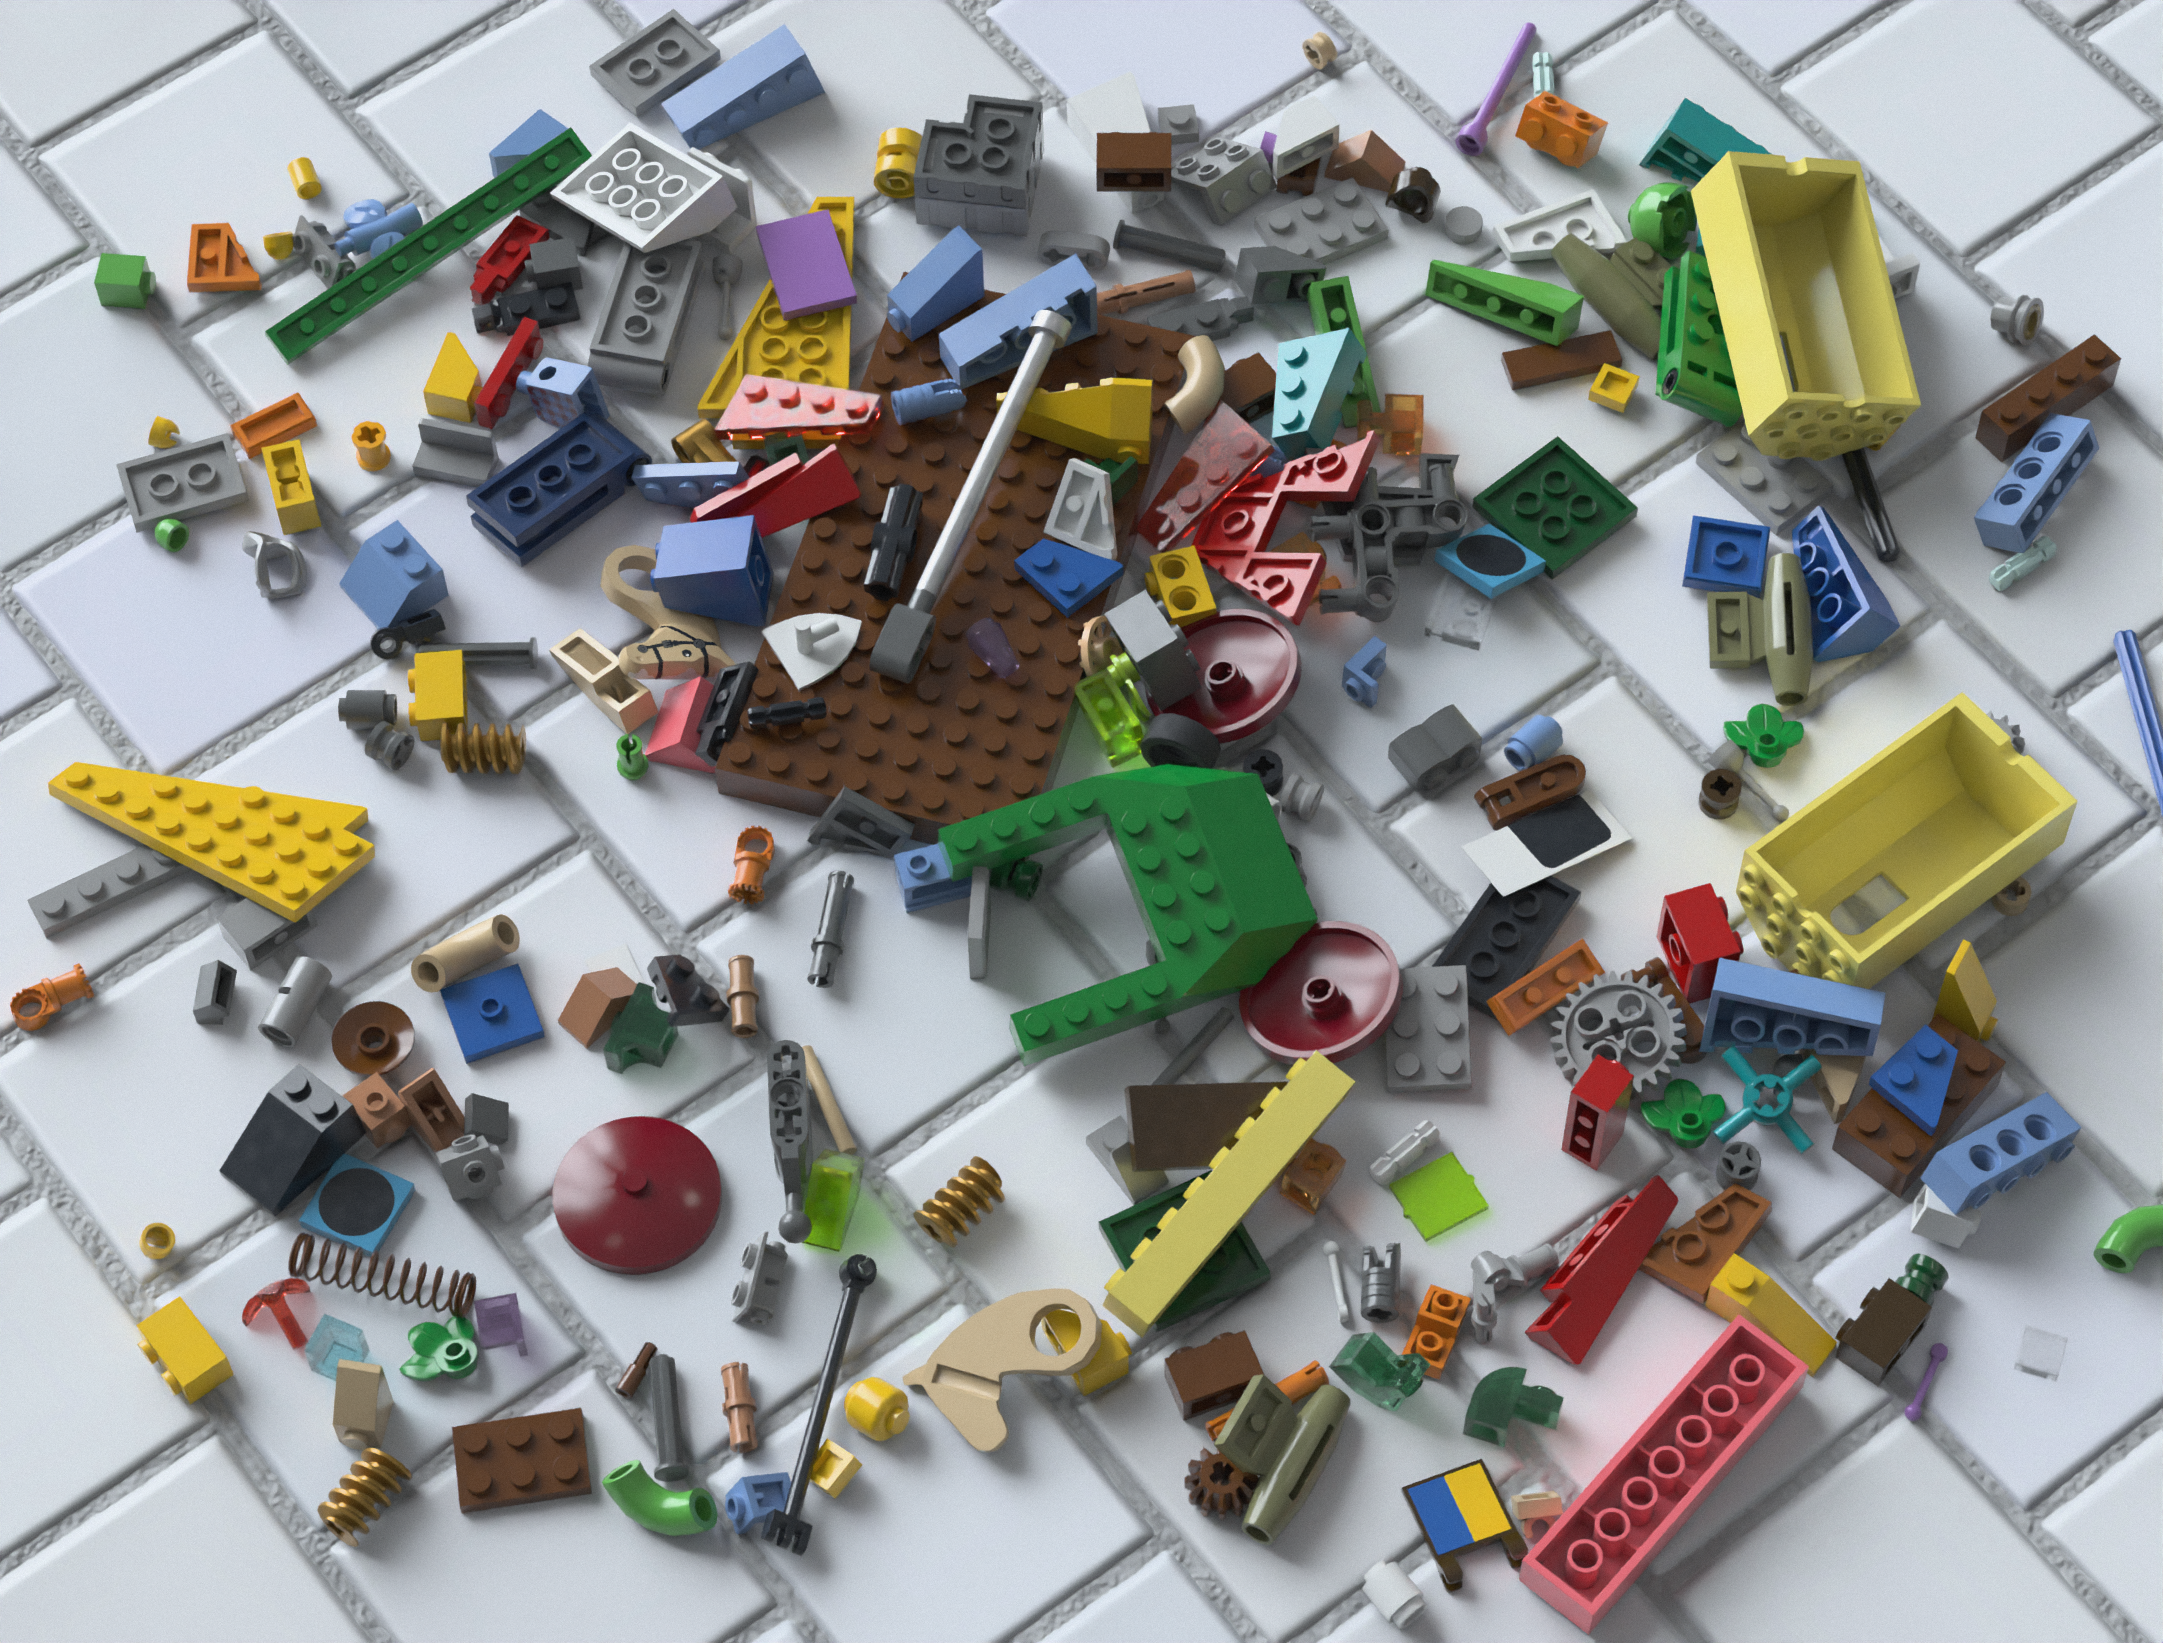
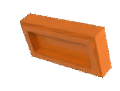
[230,392,317,459]

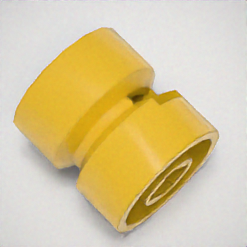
[874,128,922,199]

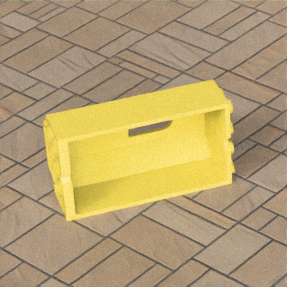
[1691,151,1921,461]
[1736,692,2078,989]

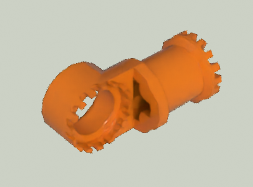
[728,825,775,904]
[10,963,94,1031]

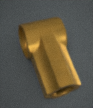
[671,418,738,463]

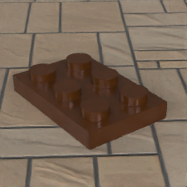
[452,1408,592,1514]

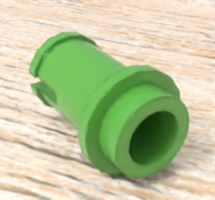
[616,734,649,780]

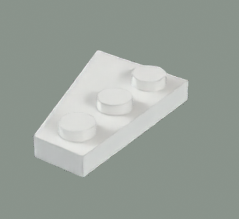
[1493,189,1628,262]

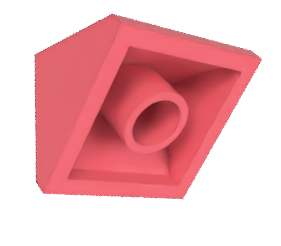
[645,676,716,774]

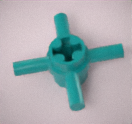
[1713,1045,1822,1154]

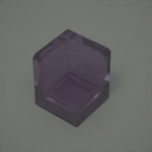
[474,1293,528,1357]

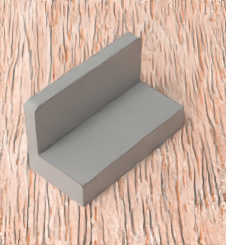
[412,418,499,487]

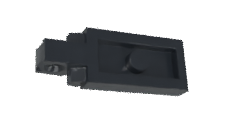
[472,282,581,336]
[695,661,759,767]

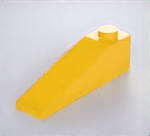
[996,378,1152,464]

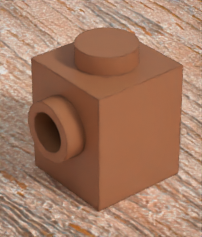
[342,1072,411,1149]

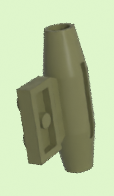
[1551,233,1672,361]
[1707,553,1813,706]
[1214,1374,1351,1545]

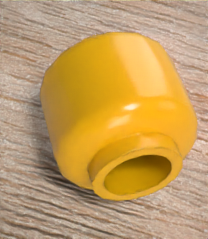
[844,1377,910,1441]

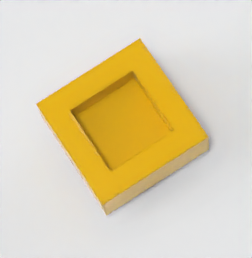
[1588,363,1640,413]
[810,1438,863,1499]

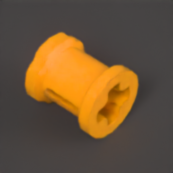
[351,421,391,471]

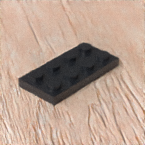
[1432,876,1581,1020]

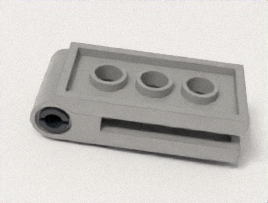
[587,239,705,396]

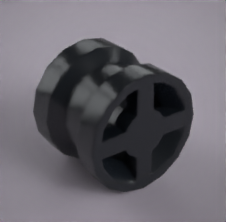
[1243,749,1284,797]

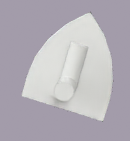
[762,613,862,691]

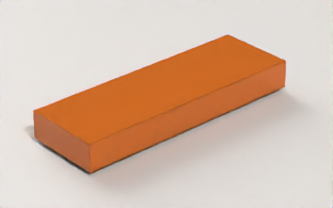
[1486,938,1605,1036]

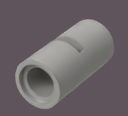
[258,956,332,1048]

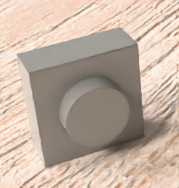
[1158,104,1199,145]

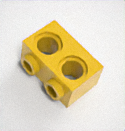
[261,439,321,535]
[1144,545,1217,628]

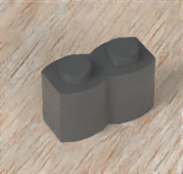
[1388,704,1482,792]

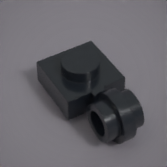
[370,608,446,659]

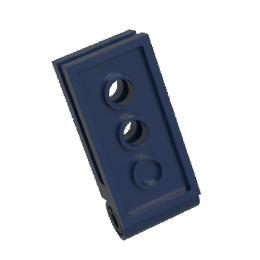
[466,412,652,567]

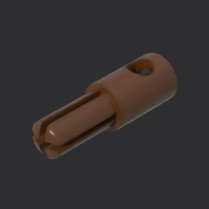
[615,1342,658,1399]

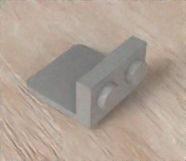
[1171,137,1277,226]

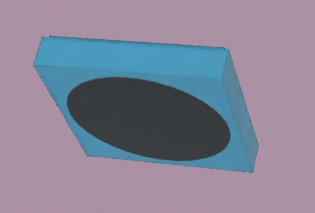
[1434,523,1546,599]
[299,1154,416,1257]

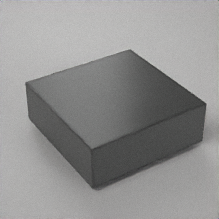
[464,1093,509,1146]

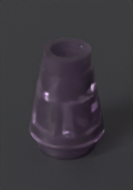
[966,617,1020,678]

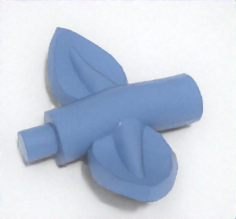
[334,199,423,259]

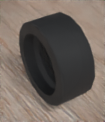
[1140,713,1221,769]

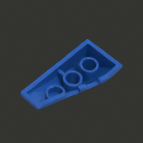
[1792,505,1900,662]

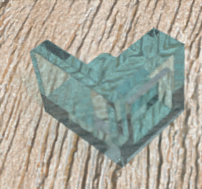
[304,1313,370,1381]

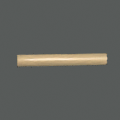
[802,1045,857,1157]

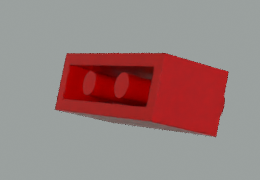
[1561,1055,1634,1171]

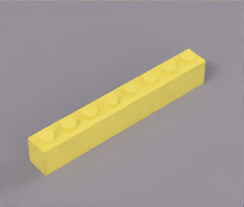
[1102,1050,1355,1338]

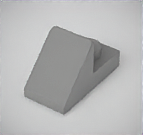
[1086,1115,1169,1205]

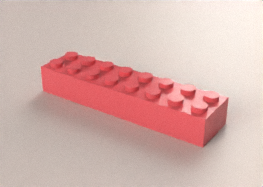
[1519,1314,1809,1635]

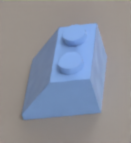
[339,520,449,629]

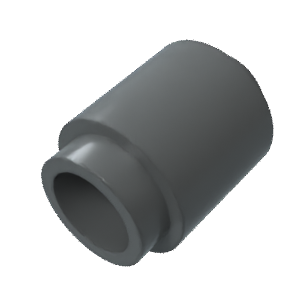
[338,690,397,730]

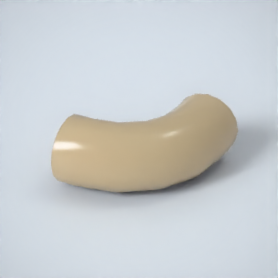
[1164,335,1225,435]
[411,914,520,993]

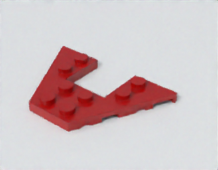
[1191,431,1380,626]

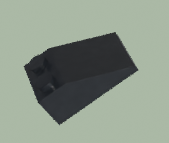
[219,1064,367,1217]

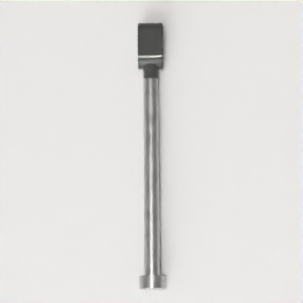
[869,310,1072,684]

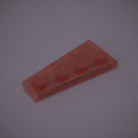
[714,374,885,440]
[1136,399,1275,553]

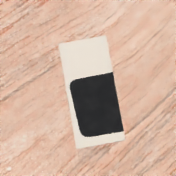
[1461,790,1633,897]

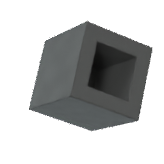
[525,237,583,291]

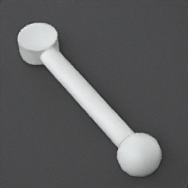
[1323,1241,1349,1323]

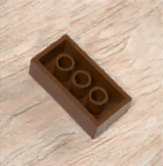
[1832,1014,2006,1198]

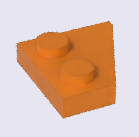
[187,223,262,293]

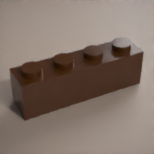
[1975,334,2121,463]

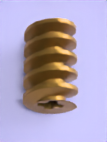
[440,723,526,774]
[913,1156,1005,1248]
[317,1447,412,1547]

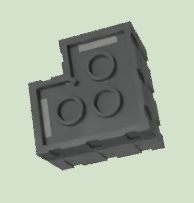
[913,94,1044,237]

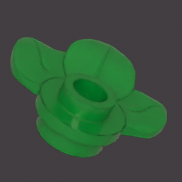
[1723,703,1804,768]
[1641,1078,1726,1149]
[399,1316,479,1382]

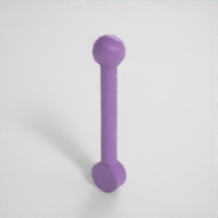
[1904,1343,1948,1421]

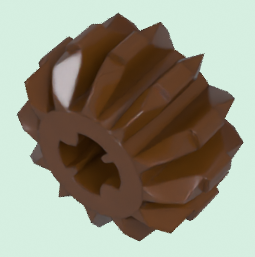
[1184,1448,1259,1521]

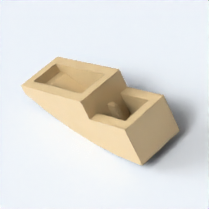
[549,628,659,734]

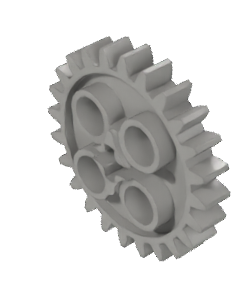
[1550,971,1687,1099]

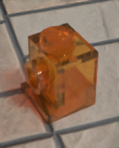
[1279,1138,1347,1216]

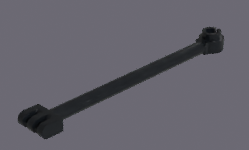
[761,1254,877,1556]

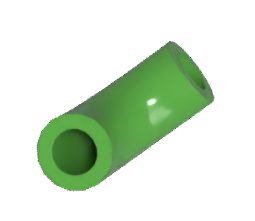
[2094,1204,2163,1274]
[602,1460,718,1536]

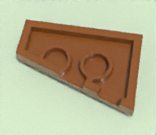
[1638,1183,1772,1304]

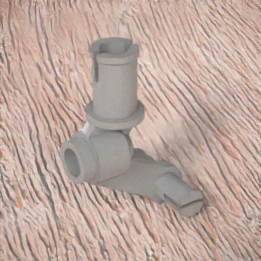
[1471,1243,1559,1344]

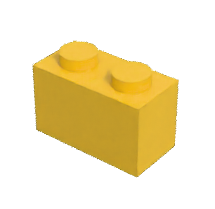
[408,650,468,741]
[136,1296,234,1404]

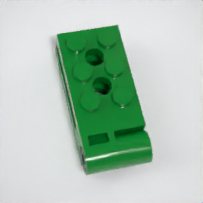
[1655,250,1743,427]

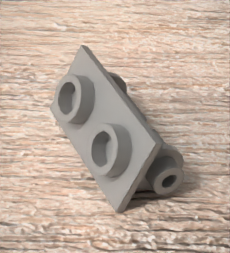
[293,215,356,289]
[731,1231,788,1325]

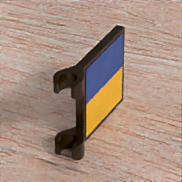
[1401,1458,1528,1592]

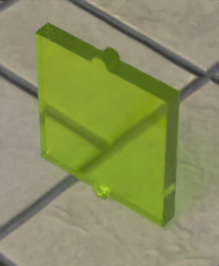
[1389,1152,1489,1242]

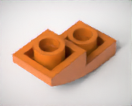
[1399,1284,1471,1380]

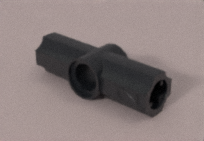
[864,484,923,601]

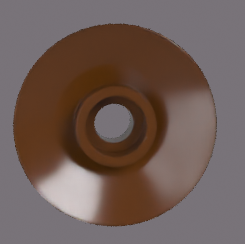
[331,1001,415,1077]

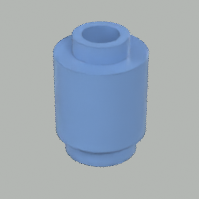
[1504,715,1563,771]

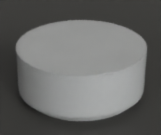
[1445,206,1483,244]

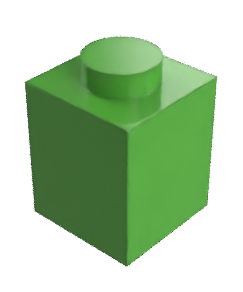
[94,253,156,309]

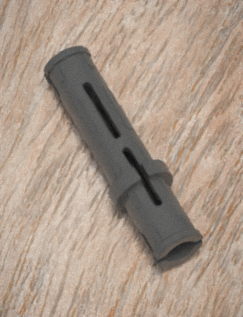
[807,871,854,988]

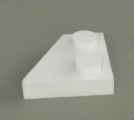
[1044,458,1117,560]

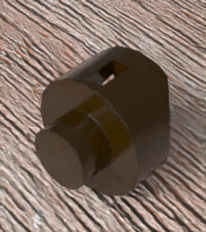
[1385,167,1441,223]

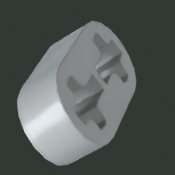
[1037,230,1110,270]

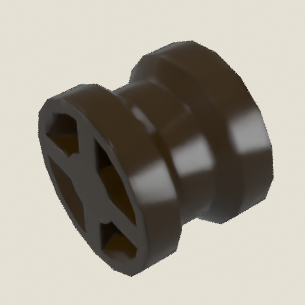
[1698,769,1742,820]

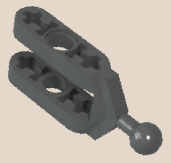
[767,1040,814,1244]

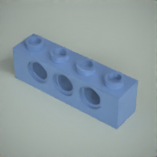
[1974,413,2099,554]
[1921,1092,2082,1215]

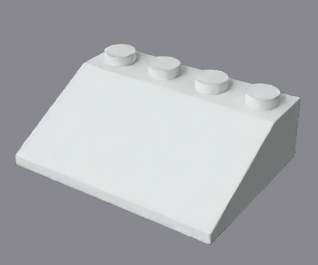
[550,123,738,253]

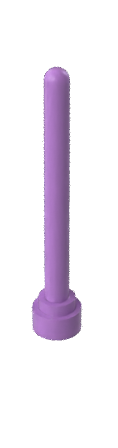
[1455,22,1536,156]

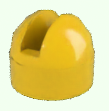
[262,232,294,260]
[148,416,180,449]
[139,1223,175,1260]

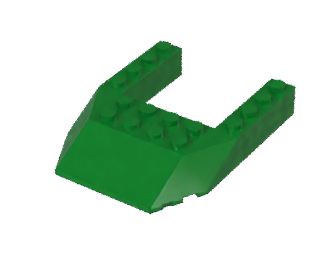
[938,764,1318,1066]

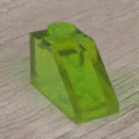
[1074,668,1144,768]
[801,1149,865,1252]

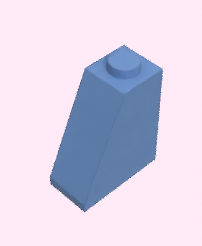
[886,225,985,342]

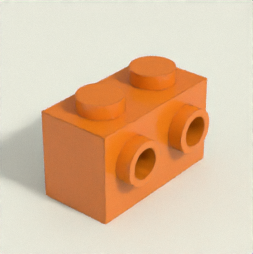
[1515,91,1608,168]

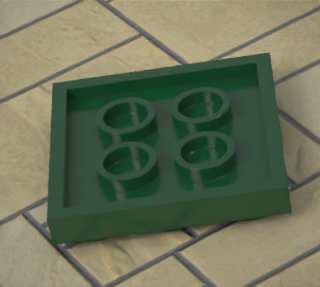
[1472,436,1638,580]
[1099,1170,1271,1333]

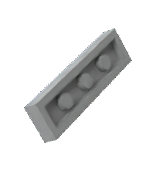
[27,845,193,938]

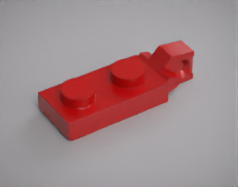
[470,215,550,306]

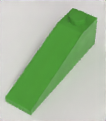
[1425,260,1584,346]
[1307,276,1383,429]

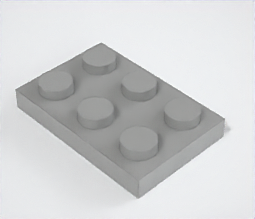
[589,9,721,117]
[1254,177,1389,265]
[1696,419,1834,536]
[116,433,249,533]
[1386,965,1472,1093]

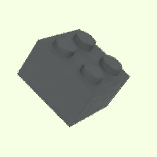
[1104,590,1202,711]

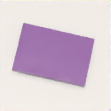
[756,209,857,321]

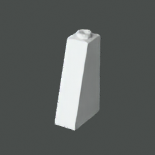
[1066,71,1164,214]

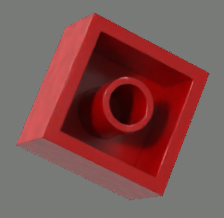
[1657,883,1744,1004]

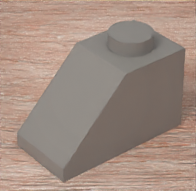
[217,898,318,971]

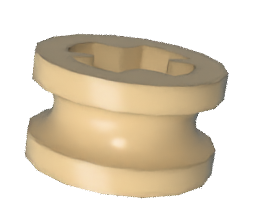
[1302,32,1337,69]
[1992,876,2032,916]

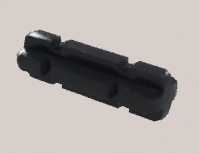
[747,697,827,729]

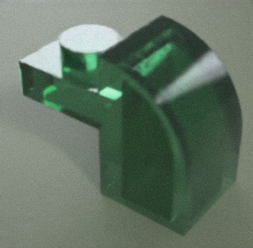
[1329,1332,1431,1411]
[1463,1367,1564,1447]

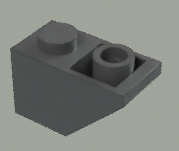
[1234,246,1326,304]

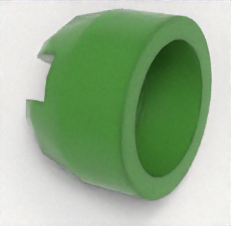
[155,519,189,552]

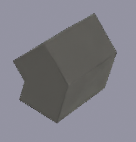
[193,960,237,1025]

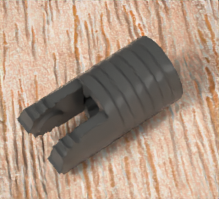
[1360,1243,1401,1323]

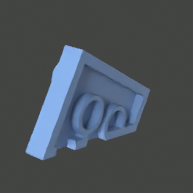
[631,461,749,508]

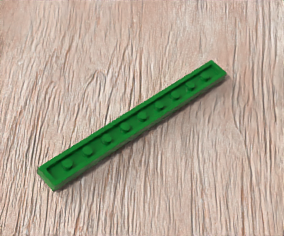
[265,127,592,365]

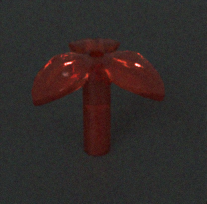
[242,1278,310,1350]

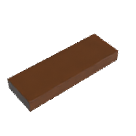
[1501,330,1622,390]

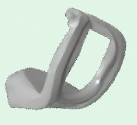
[242,531,307,599]

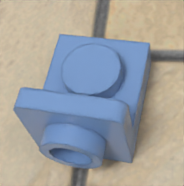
[1342,636,1387,708]
[725,1472,791,1534]

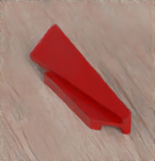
[690,444,861,538]
[1524,1175,1679,1365]

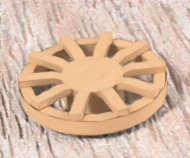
[1078,616,1124,690]

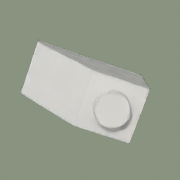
[1272,95,1340,179]

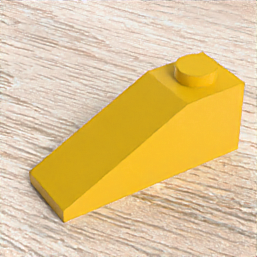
[1932,939,1998,1042]
[1705,1253,1837,1377]

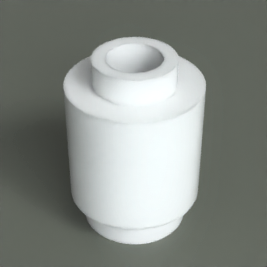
[1362,1561,1427,1629]

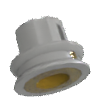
[1990,295,2044,346]

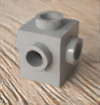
[435,1135,505,1202]

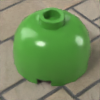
[1628,183,1697,260]

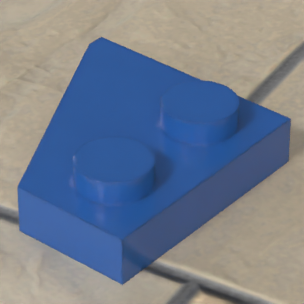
[1014,538,1124,618]
[1868,1024,1958,1136]

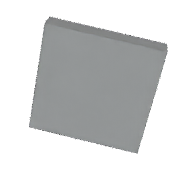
[968,867,991,979]

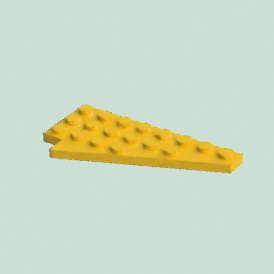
[697,197,855,449]
[48,762,375,923]

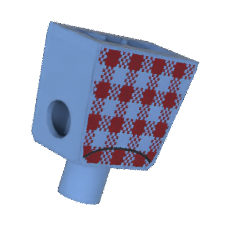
[516,358,610,429]

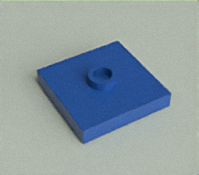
[1682,515,1771,598]
[440,963,545,1064]

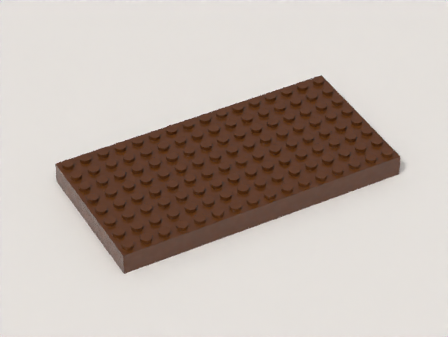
[715,272,1196,862]

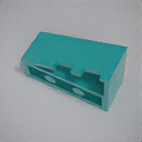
[1639,98,1773,182]
[1272,328,1367,462]

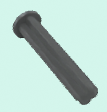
[1113,219,1226,271]
[418,637,538,669]
[649,1354,689,1482]

